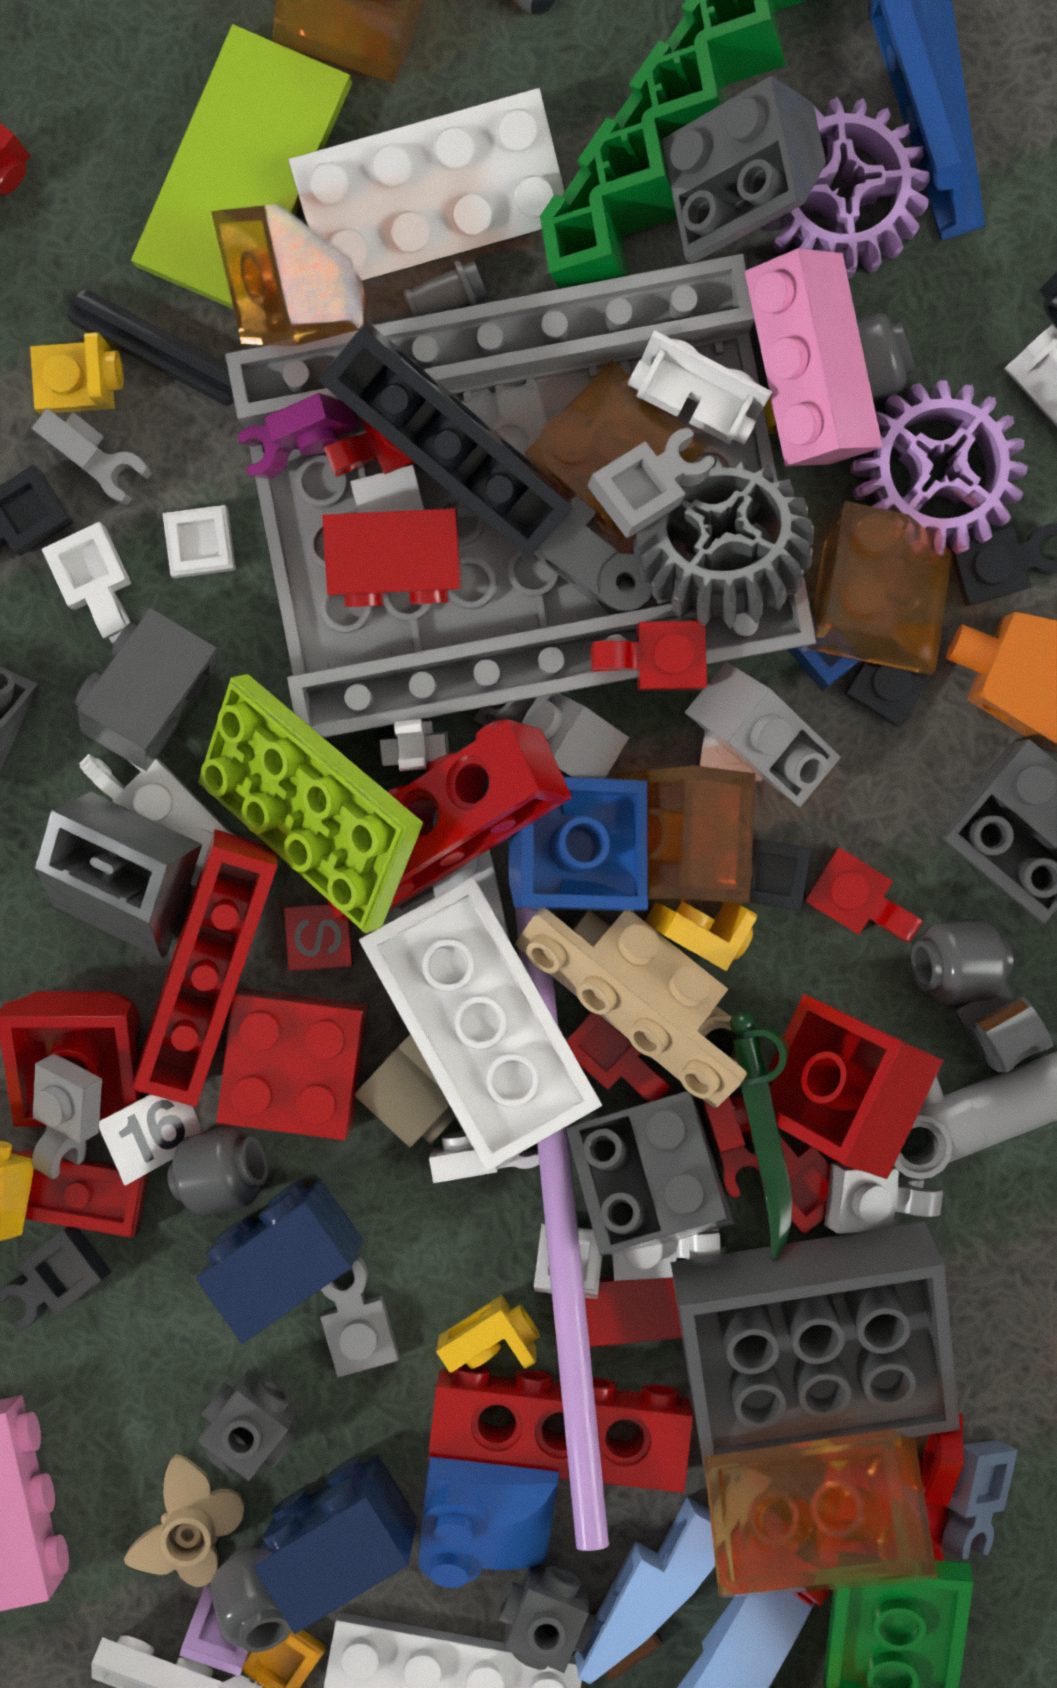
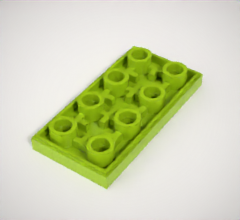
[131,24,352,317]
[198,674,423,933]

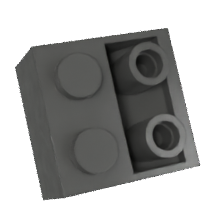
[661,75,826,263]
[942,739,1057,924]
[35,792,203,959]
[566,1091,735,1256]

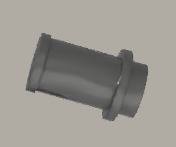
[402,260,488,317]

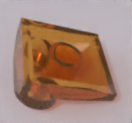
[525,360,707,544]

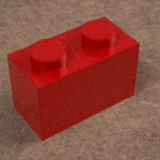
[322,508,462,607]

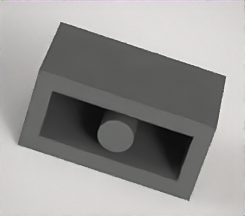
[75,608,217,772]

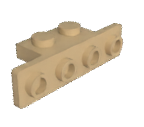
[515,908,747,1108]

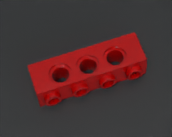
[327,719,572,920]
[133,829,278,1107]
[427,1363,693,1493]

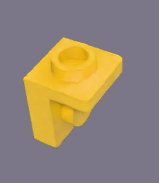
[30,332,124,414]
[645,899,757,971]
[436,1295,540,1373]

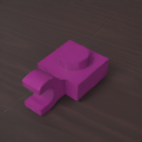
[237,393,359,479]

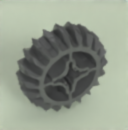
[633,456,814,629]

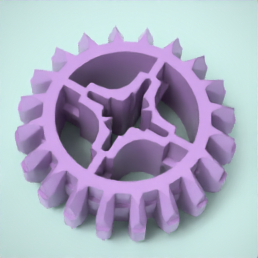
[761,97,930,279]
[850,380,1028,557]

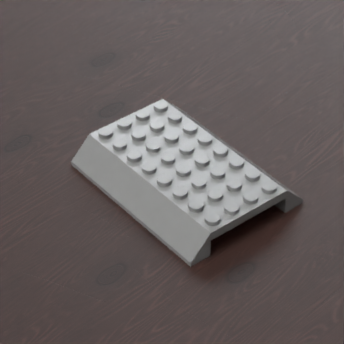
[225,254,816,738]

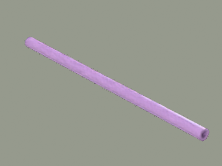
[508,838,609,1551]

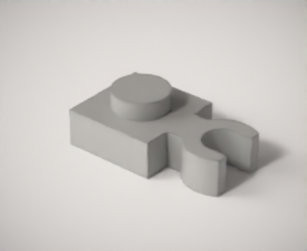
[588,428,715,539]
[320,1256,400,1378]

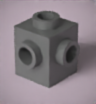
[198,1369,298,1481]
[498,1565,595,1673]

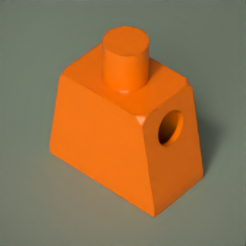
[946,612,1057,753]

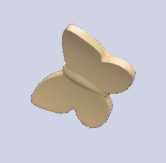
[124,1454,245,1587]

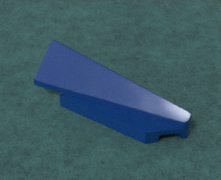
[867,0,985,241]

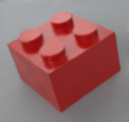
[216,988,369,1140]
[768,994,944,1179]

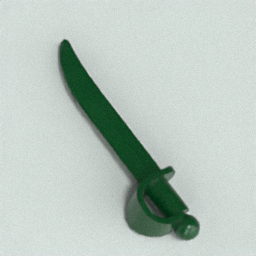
[730,1011,792,1259]

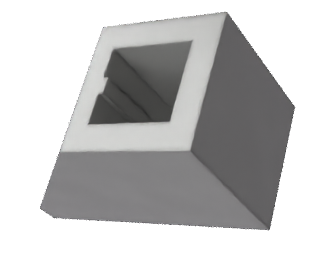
[685,662,841,807]
[474,693,630,779]

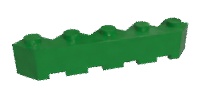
[540,0,807,289]

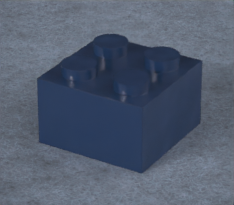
[196,1178,364,1344]
[253,1454,417,1635]

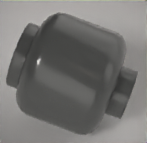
[857,313,916,402]
[911,918,1013,1005]
[168,1126,268,1217]
[210,1547,291,1652]

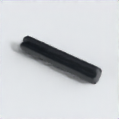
[67,290,234,406]

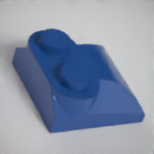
[509,777,648,912]
[418,1457,559,1588]

